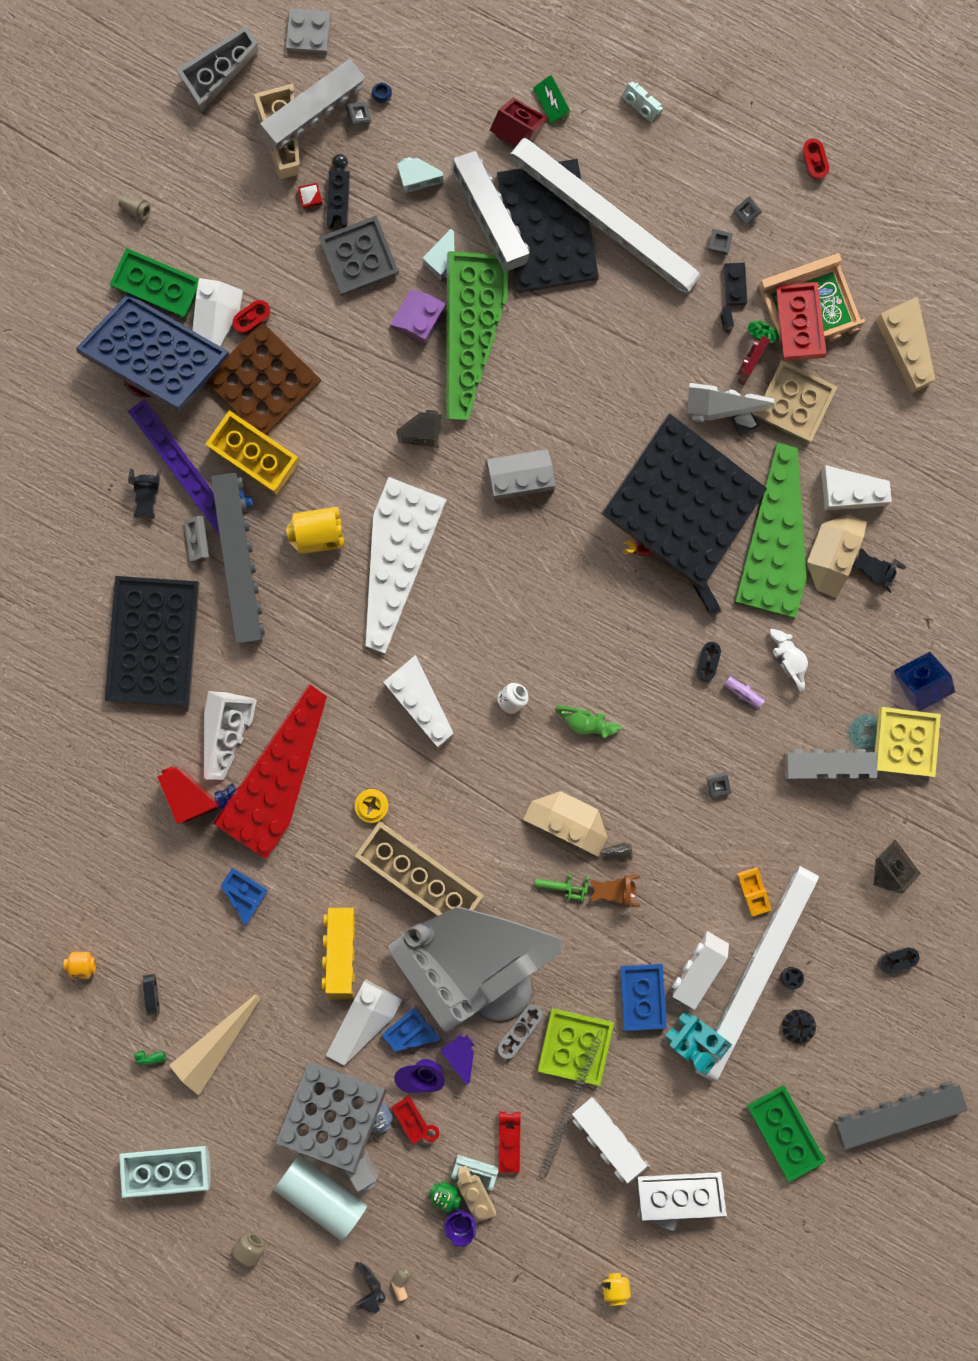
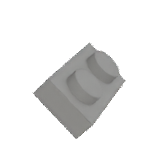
[184,516,209,562]

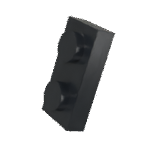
[724,262,748,306]

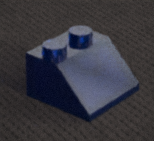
[893,652,955,711]

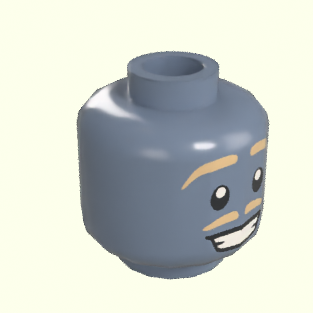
[371,1102,393,1134]

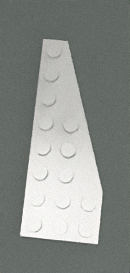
[366,477,447,654]

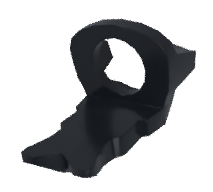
[128,468,161,519]
[852,548,906,593]
[354,1262,386,1313]

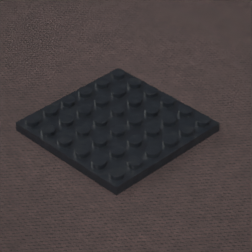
[601,413,767,588]

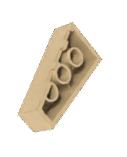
[875,297,935,393]

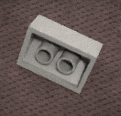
[487,449,556,500]

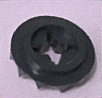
[782,1009,817,1044]

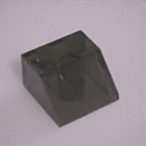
[396,410,443,448]

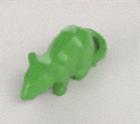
[555,705,622,738]

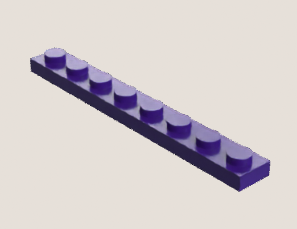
[128,399,220,535]

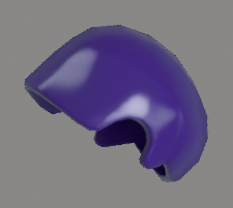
[444,1210,477,1247]

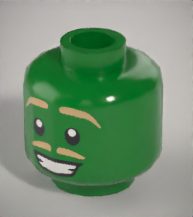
[428,1181,462,1214]

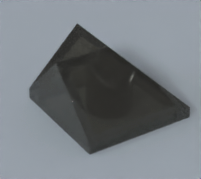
[873,840,921,894]

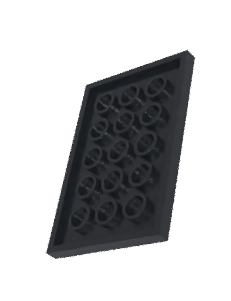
[497,159,599,293]
[105,576,200,707]

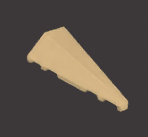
[169,994,260,1095]

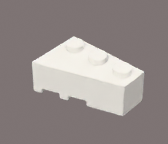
[672,931,729,1010]

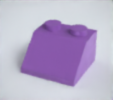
[390,290,446,346]

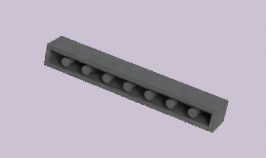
[211,473,265,643]

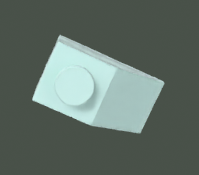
[397,158,444,193]
[423,229,455,280]

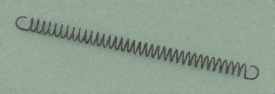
[539,1030,602,1179]

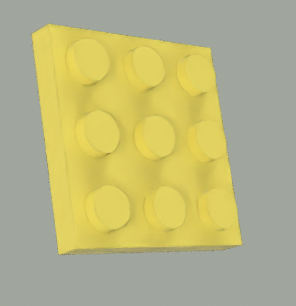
[875,707,941,777]

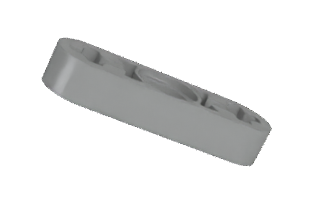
[498,1004,542,1059]

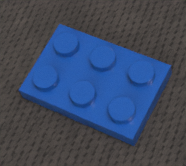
[620,964,667,1031]

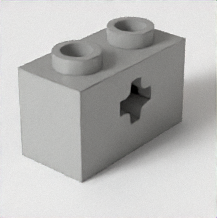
[345,1150,379,1192]

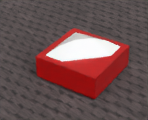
[298,183,323,209]

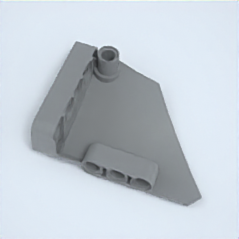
[389,907,562,1031]

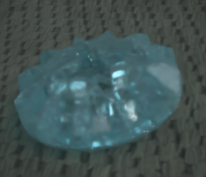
[850,714,878,748]

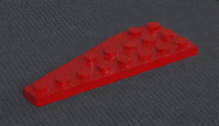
[213,684,327,859]

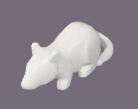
[770,629,808,692]

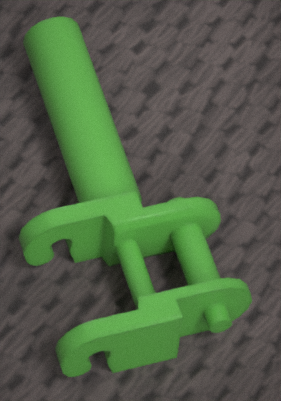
[535,874,589,903]

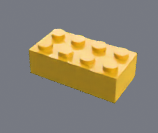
[205,410,300,496]

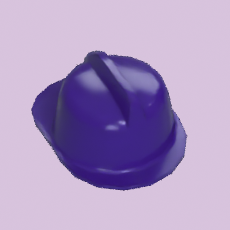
[394,1059,445,1093]

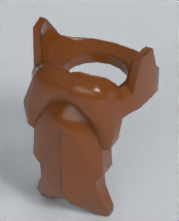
[591,875,640,907]

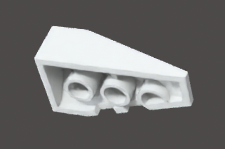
[193,278,243,347]
[687,383,775,422]
[326,979,403,1065]

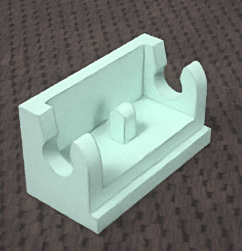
[451,1155,498,1191]

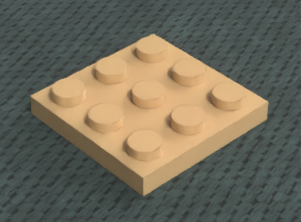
[754,360,837,443]

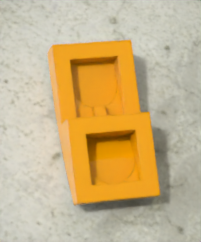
[737,867,772,917]

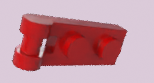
[498,1111,521,1173]

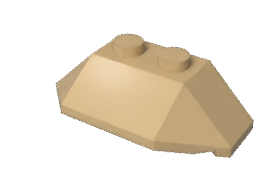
[806,514,867,598]
[523,791,608,857]

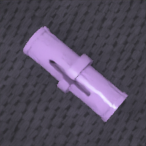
[723,675,765,710]

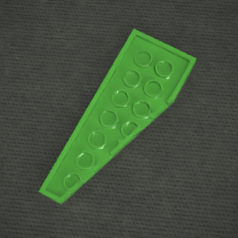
[446,251,508,421]
[735,443,807,619]

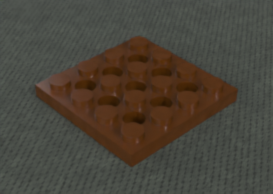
[206,322,321,435]

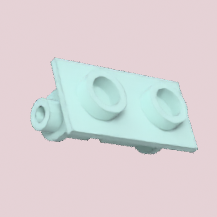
[621,82,663,123]

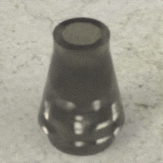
[601,842,633,863]

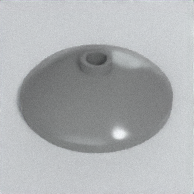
[478,976,532,1021]

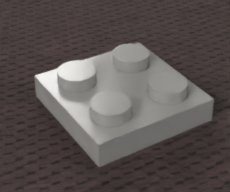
[286,8,331,54]

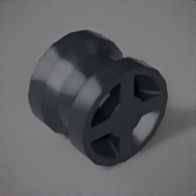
[781,967,804,989]

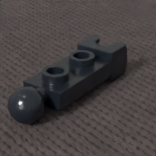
[326,154,350,229]

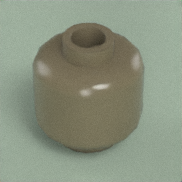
[232,1233,265,1267]

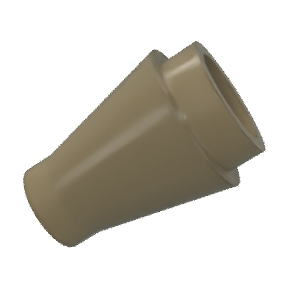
[118,195,151,220]

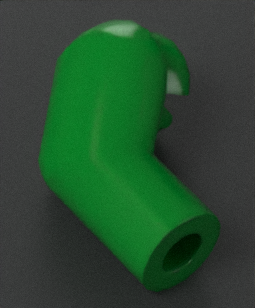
[134,1050,166,1066]

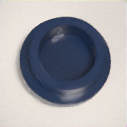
[372,82,392,104]

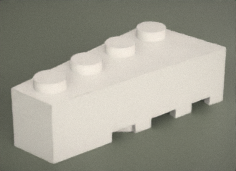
[383,655,454,747]
[573,1098,650,1183]

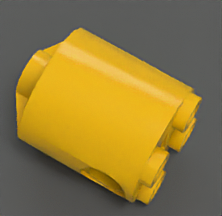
[286,507,345,555]

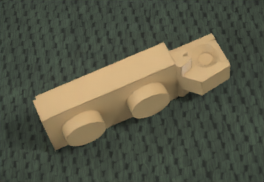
[457,1165,496,1222]

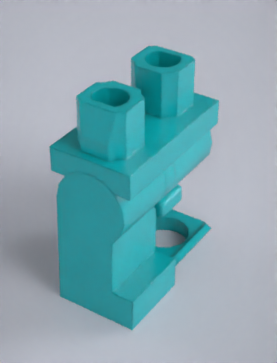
[665,1012,733,1076]

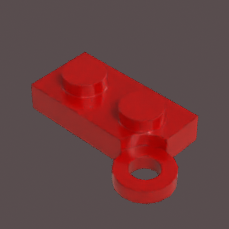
[391,1095,440,1144]

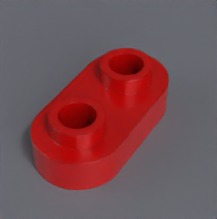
[802,138,829,180]
[232,300,271,334]

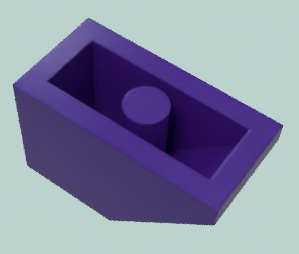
[441,1033,475,1085]

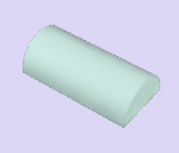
[119,1146,211,1198]
[273,1154,367,1242]

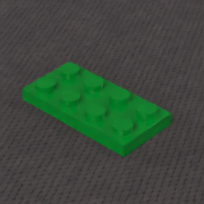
[109,248,199,319]
[746,1084,826,1182]

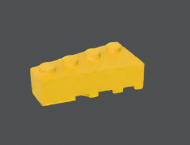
[322,908,355,1000]

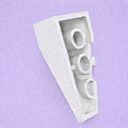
[204,691,257,780]

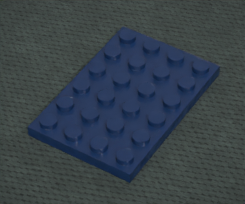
[76,294,229,412]

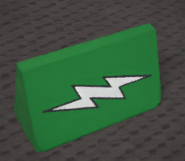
[533,75,570,124]

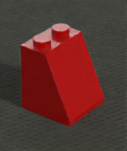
[157,766,222,824]

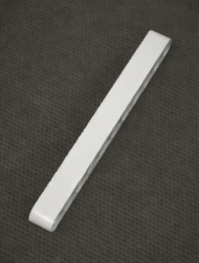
[510,138,700,294]
[695,866,819,1083]

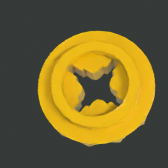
[355,789,389,823]

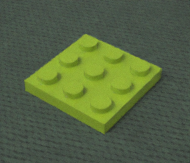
[537,1008,614,1086]

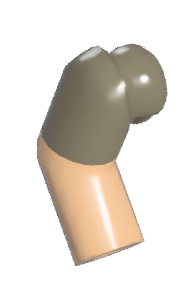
[391,1268,411,1301]

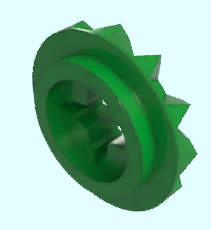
[747,320,779,343]

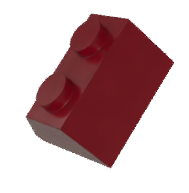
[489,97,548,148]

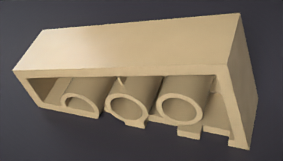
[254,84,300,180]

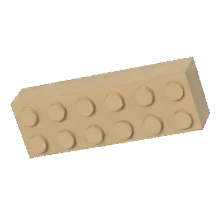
[355,821,484,916]

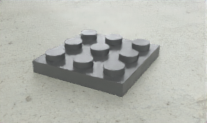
[319,215,399,296]

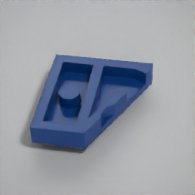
[221,868,268,925]
[382,1007,441,1051]

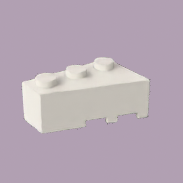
[821,465,892,511]

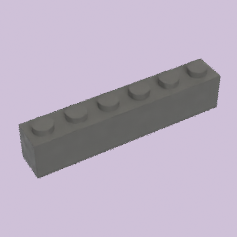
[834,1081,968,1149]

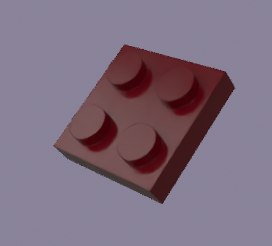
[737,336,770,385]

